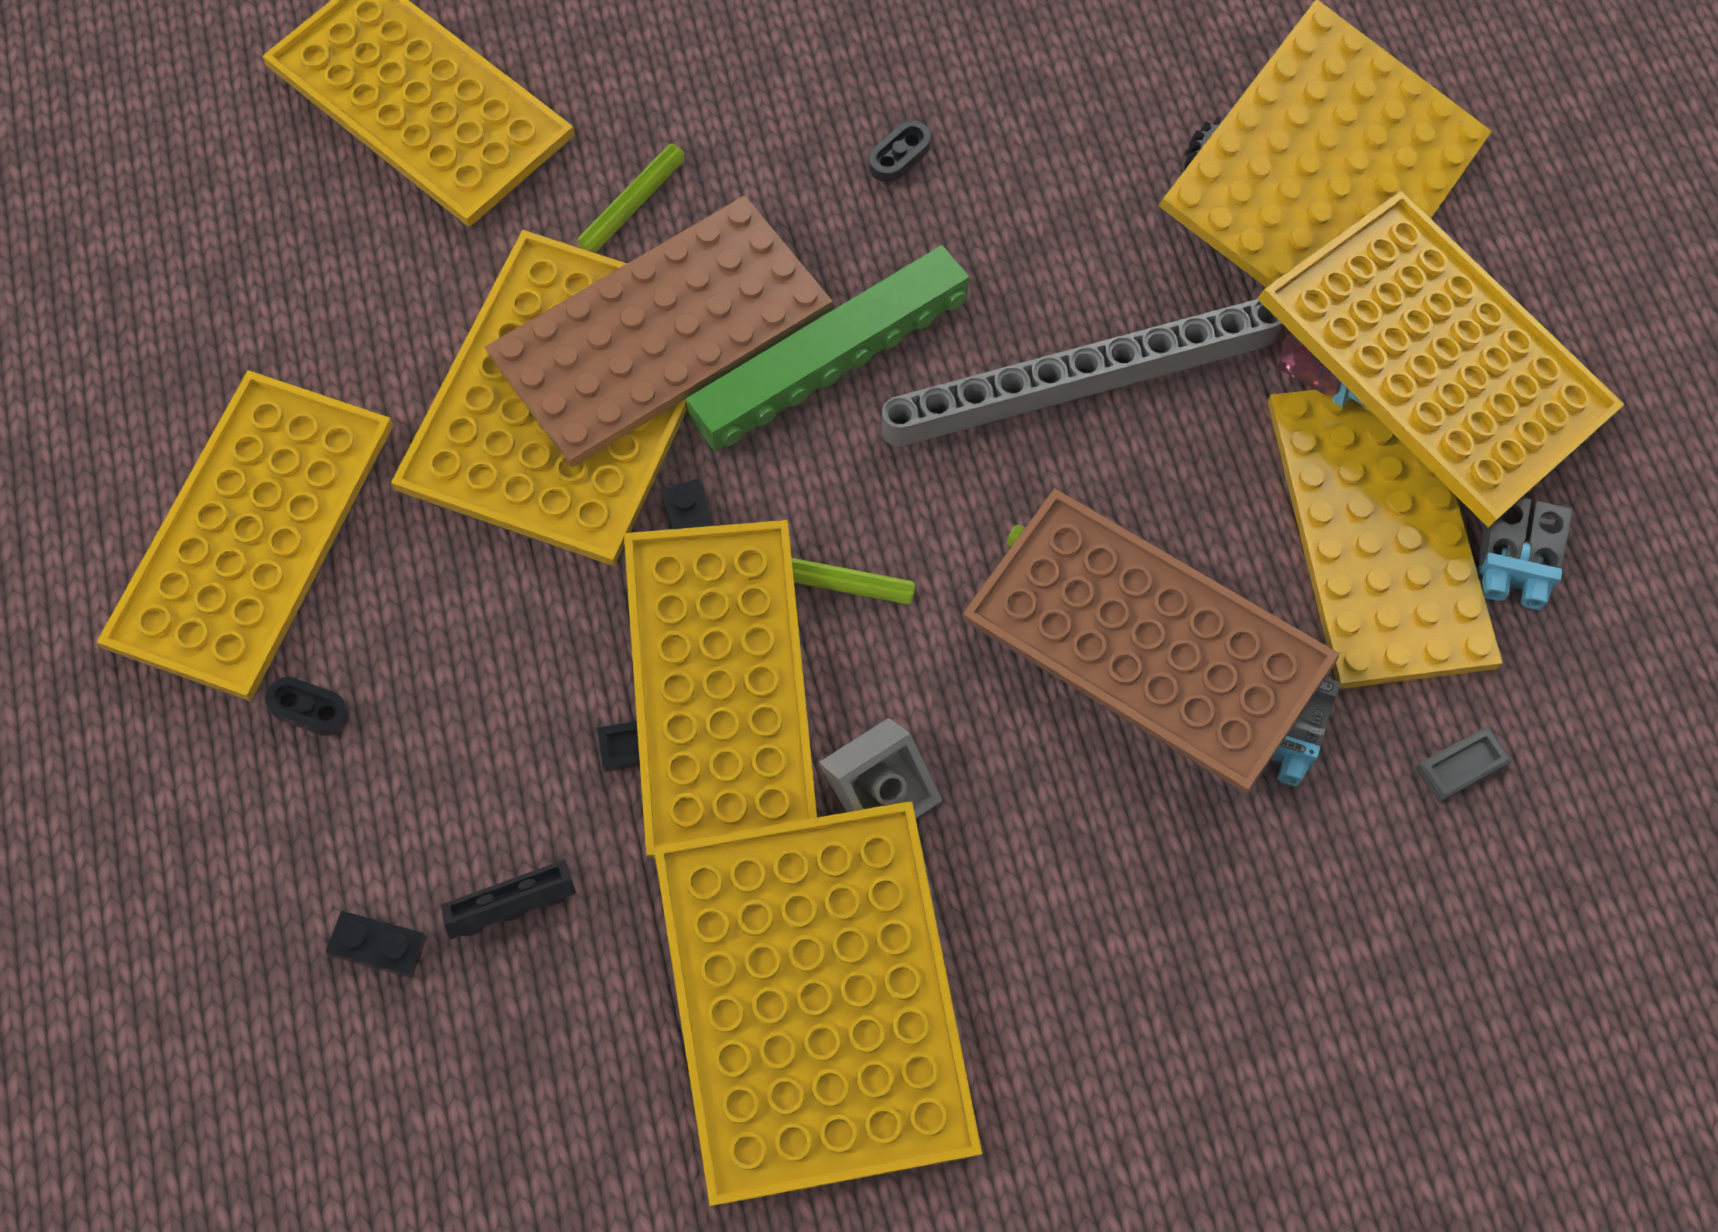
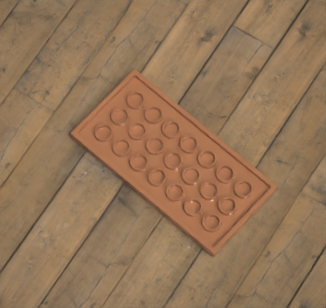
[485,195,833,468]
[962,488,1340,795]

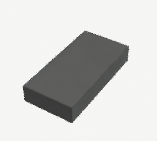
[1415,726,1512,803]

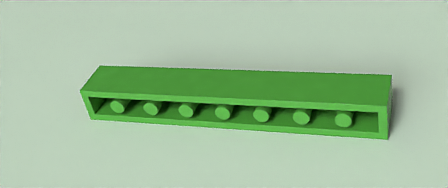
[686,245,969,452]

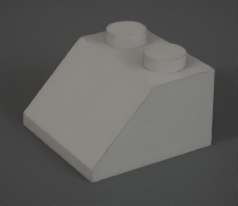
[819,718,942,818]

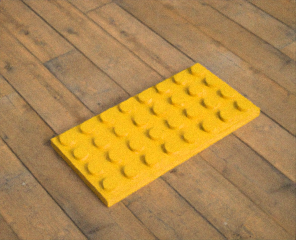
[262,0,575,228]
[97,370,394,702]
[1268,387,1503,689]
[624,520,817,859]

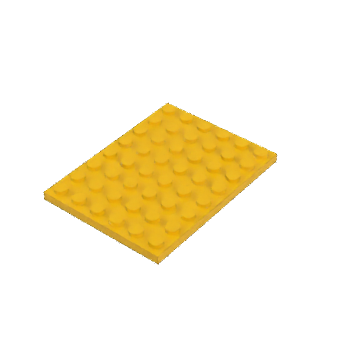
[1158,0,1492,287]
[1257,191,1625,527]
[391,229,687,567]
[654,801,982,1207]

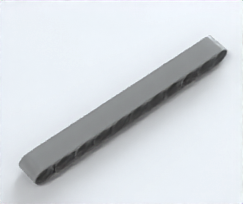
[881,299,1283,447]

